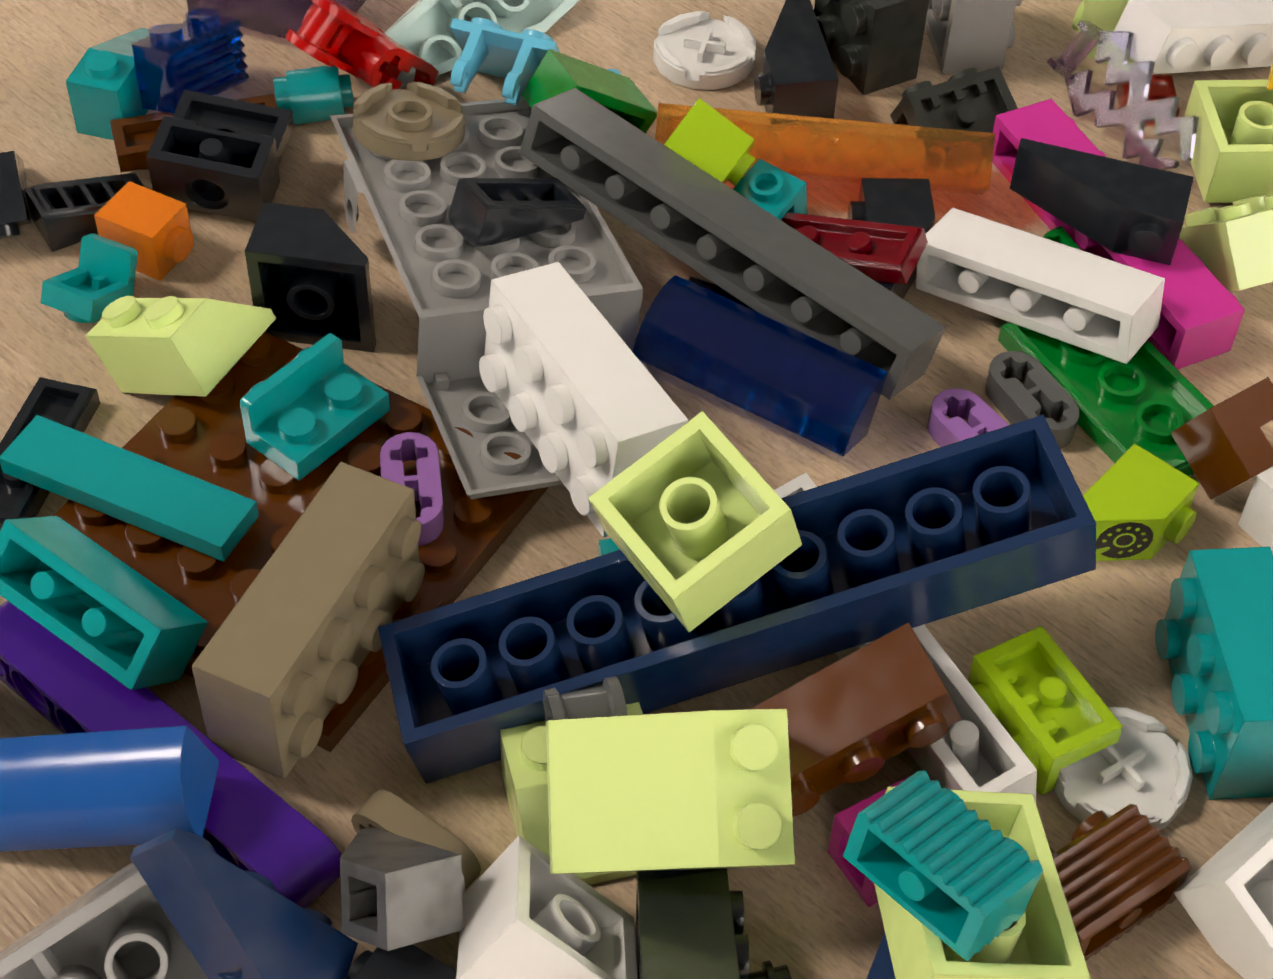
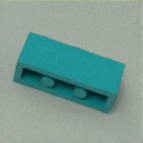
[0,516,208,690]

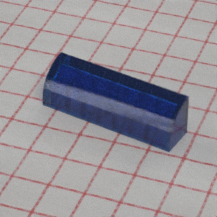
[632,275,888,457]

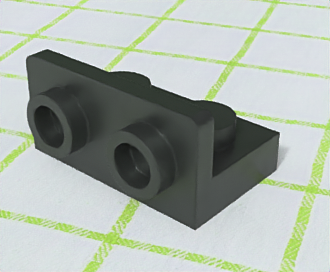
[890,66,1018,160]

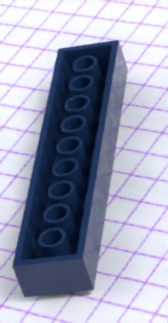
[378,415,1096,784]

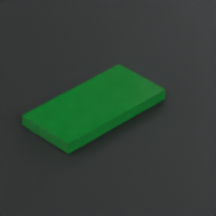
[998,322,1214,476]

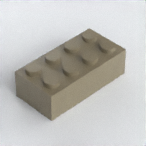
[192,462,425,780]

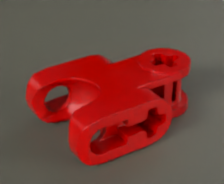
[285,0,439,90]

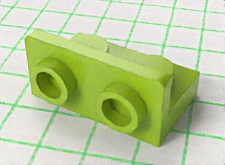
[968,625,1123,795]

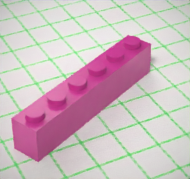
[988,98,1245,370]

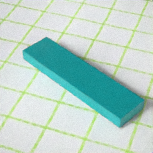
[0,415,259,562]

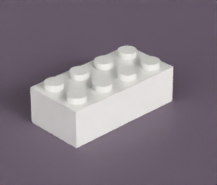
[479,262,688,538]

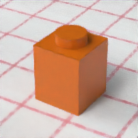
[94,181,194,281]

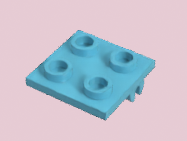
[450,17,561,106]

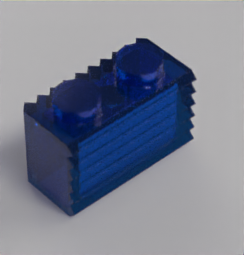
[131,8,250,114]

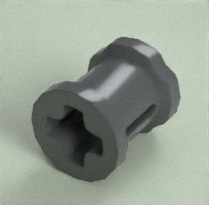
[543,676,628,721]

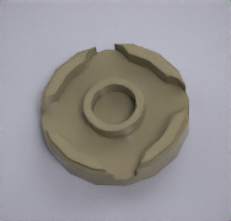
[353,82,465,161]

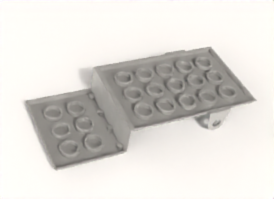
[330,97,650,499]

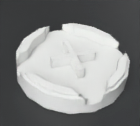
[653,11,756,90]
[1054,707,1193,830]

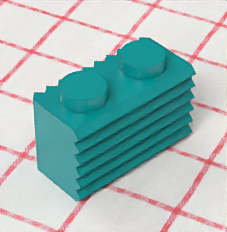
[843,770,1043,961]

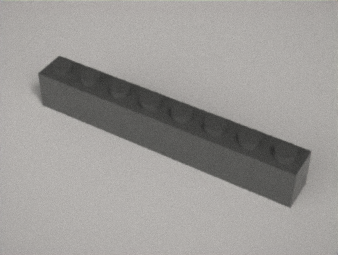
[519,88,946,400]

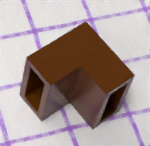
[1171,377,1273,500]

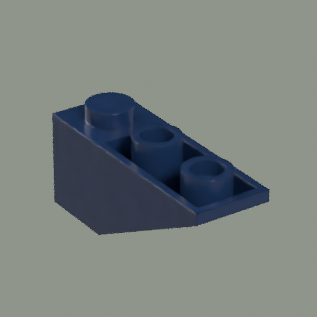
[130,828,358,979]

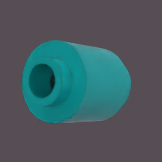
[273,65,354,125]

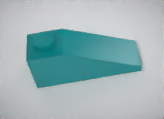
[66,28,191,140]

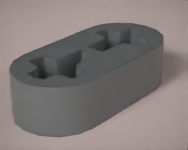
[985,351,1079,449]

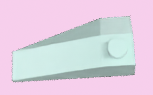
[384,0,579,88]

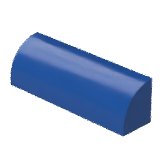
[0,726,220,852]

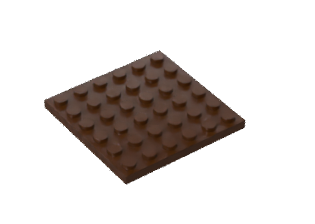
[53,331,549,753]

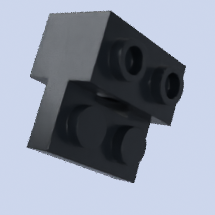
[146,90,294,222]

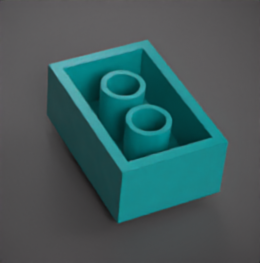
[1155,547,1273,800]

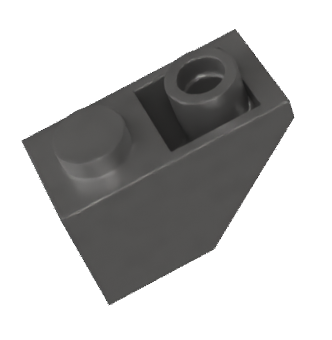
[340,827,465,951]

